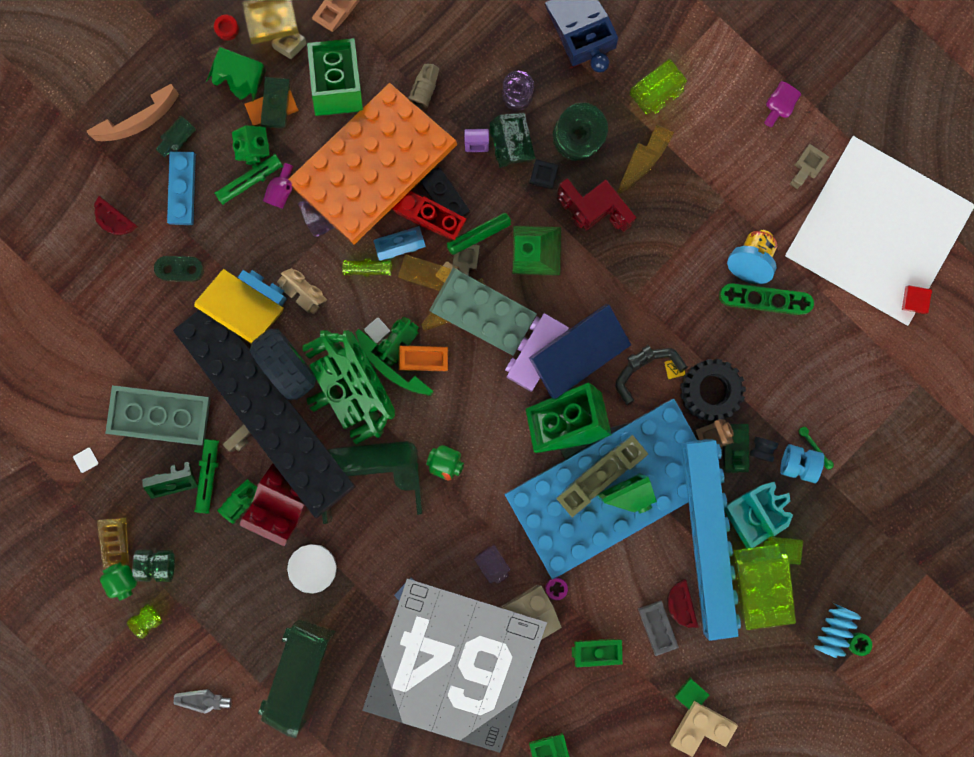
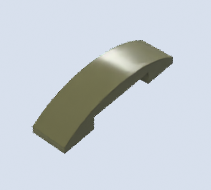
[556,435,649,517]

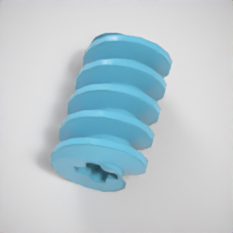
[814,603,861,659]

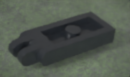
[420,167,470,217]

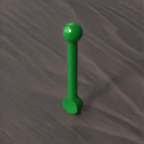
[798,427,834,470]

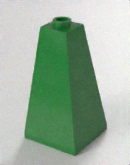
[512,226,561,275]

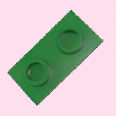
[375,317,419,367]

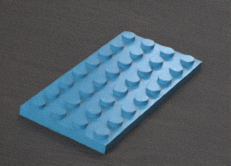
[504,399,697,579]

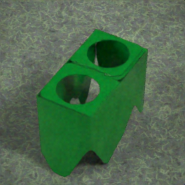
[206,47,266,101]

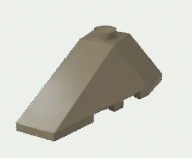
[499,585,562,640]

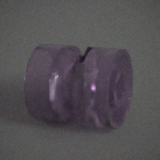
[502,70,534,110]

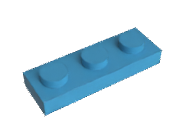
[167,152,196,225]

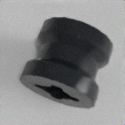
[750,437,779,462]

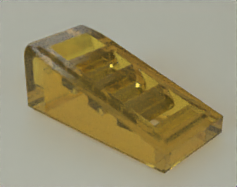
[97,518,129,569]

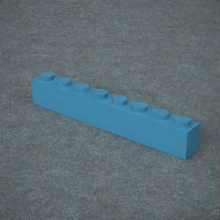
[682,439,741,641]

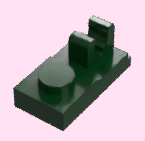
[723,424,749,473]
[142,462,198,499]

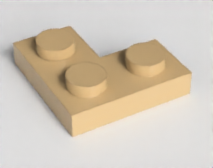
[670,701,738,757]

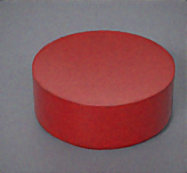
[214,15,239,41]

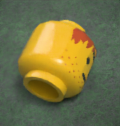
[744,230,778,258]

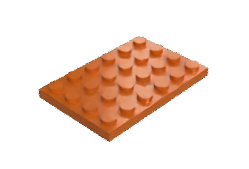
[288,83,457,245]

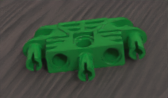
[303,330,395,444]

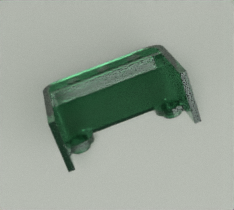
[322,441,424,524]
[258,619,335,739]

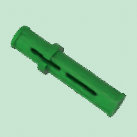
[214,154,283,205]
[194,439,219,514]

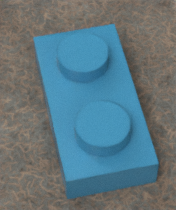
[374,226,426,261]
[238,270,287,307]

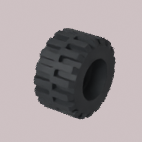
[680,359,746,421]

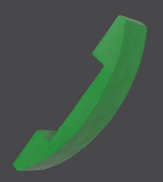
[355,329,434,396]

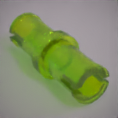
[342,258,392,278]

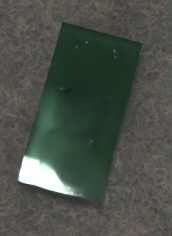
[261,77,290,129]

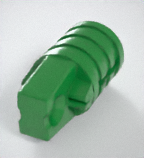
[217,479,257,524]

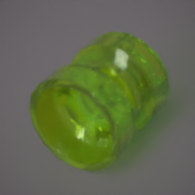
[127,604,162,639]

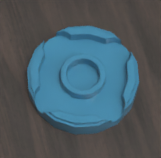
[727,246,777,284]

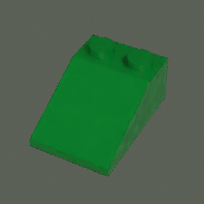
[307,38,363,116]
[526,383,612,453]

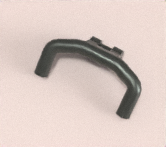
[615,345,688,405]

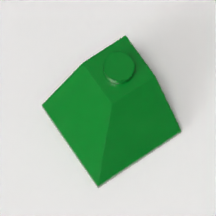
[597,473,657,514]

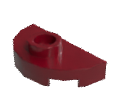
[94,196,138,235]
[667,579,699,628]

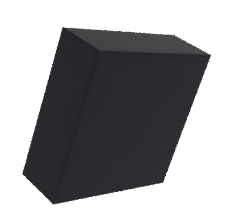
[529,159,559,189]

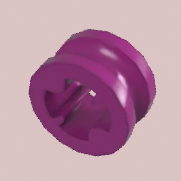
[545,577,568,600]

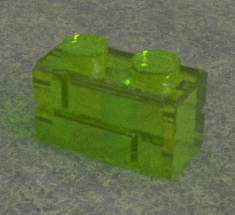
[630,59,687,115]

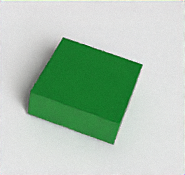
[674,678,709,709]

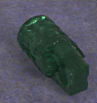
[156,115,196,157]

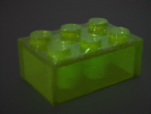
[734,544,796,630]

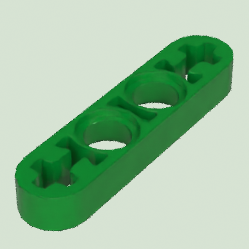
[719,283,814,315]

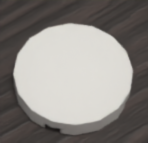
[287,544,337,594]

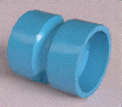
[780,444,824,483]

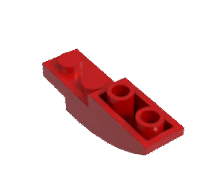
[391,191,467,241]

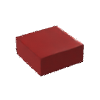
[902,285,932,314]

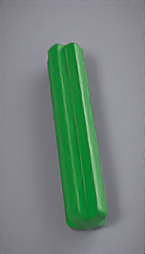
[447,213,511,255]

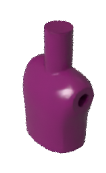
[764,81,801,127]
[263,163,294,209]

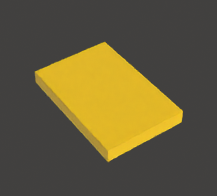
[194,269,284,344]

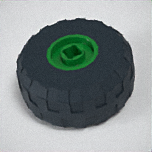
[250,329,317,400]

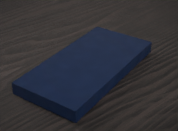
[529,304,631,399]

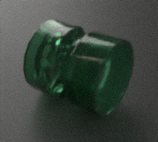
[133,549,175,582]

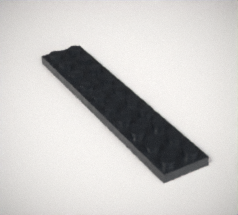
[173,310,356,518]

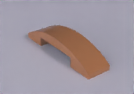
[312,0,360,32]
[87,84,179,141]

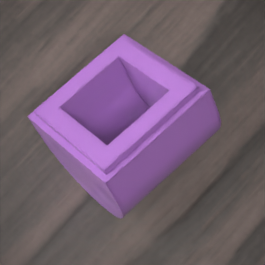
[465,129,489,152]

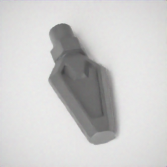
[174,689,232,714]

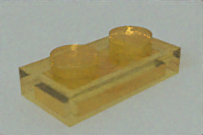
[398,254,451,292]

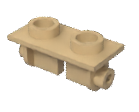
[277,268,327,314]

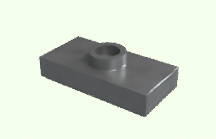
[638,600,679,656]

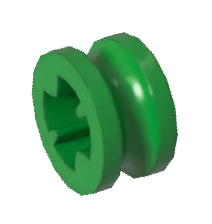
[847,632,872,656]

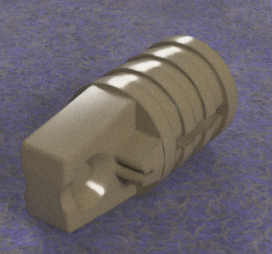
[408,64,439,109]

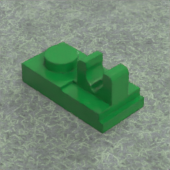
[572,638,623,667]

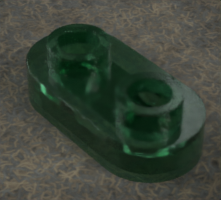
[154,256,204,282]

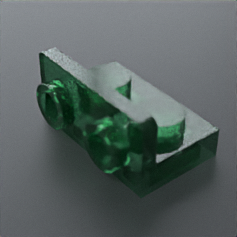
[489,113,535,168]

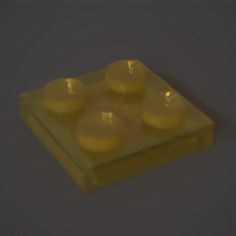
[243,0,299,44]

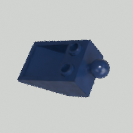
[545,0,618,73]

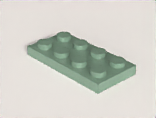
[429,267,537,356]
[105,385,211,446]

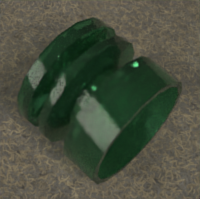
[552,103,608,161]

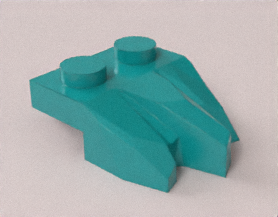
[724,482,793,550]

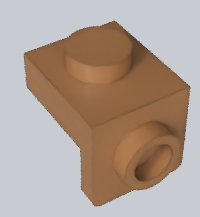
[696,420,734,447]

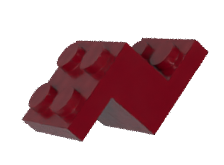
[557,178,636,232]
[240,463,307,547]

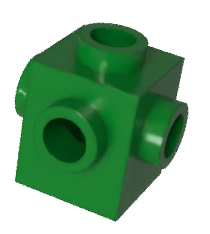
[232,125,269,165]

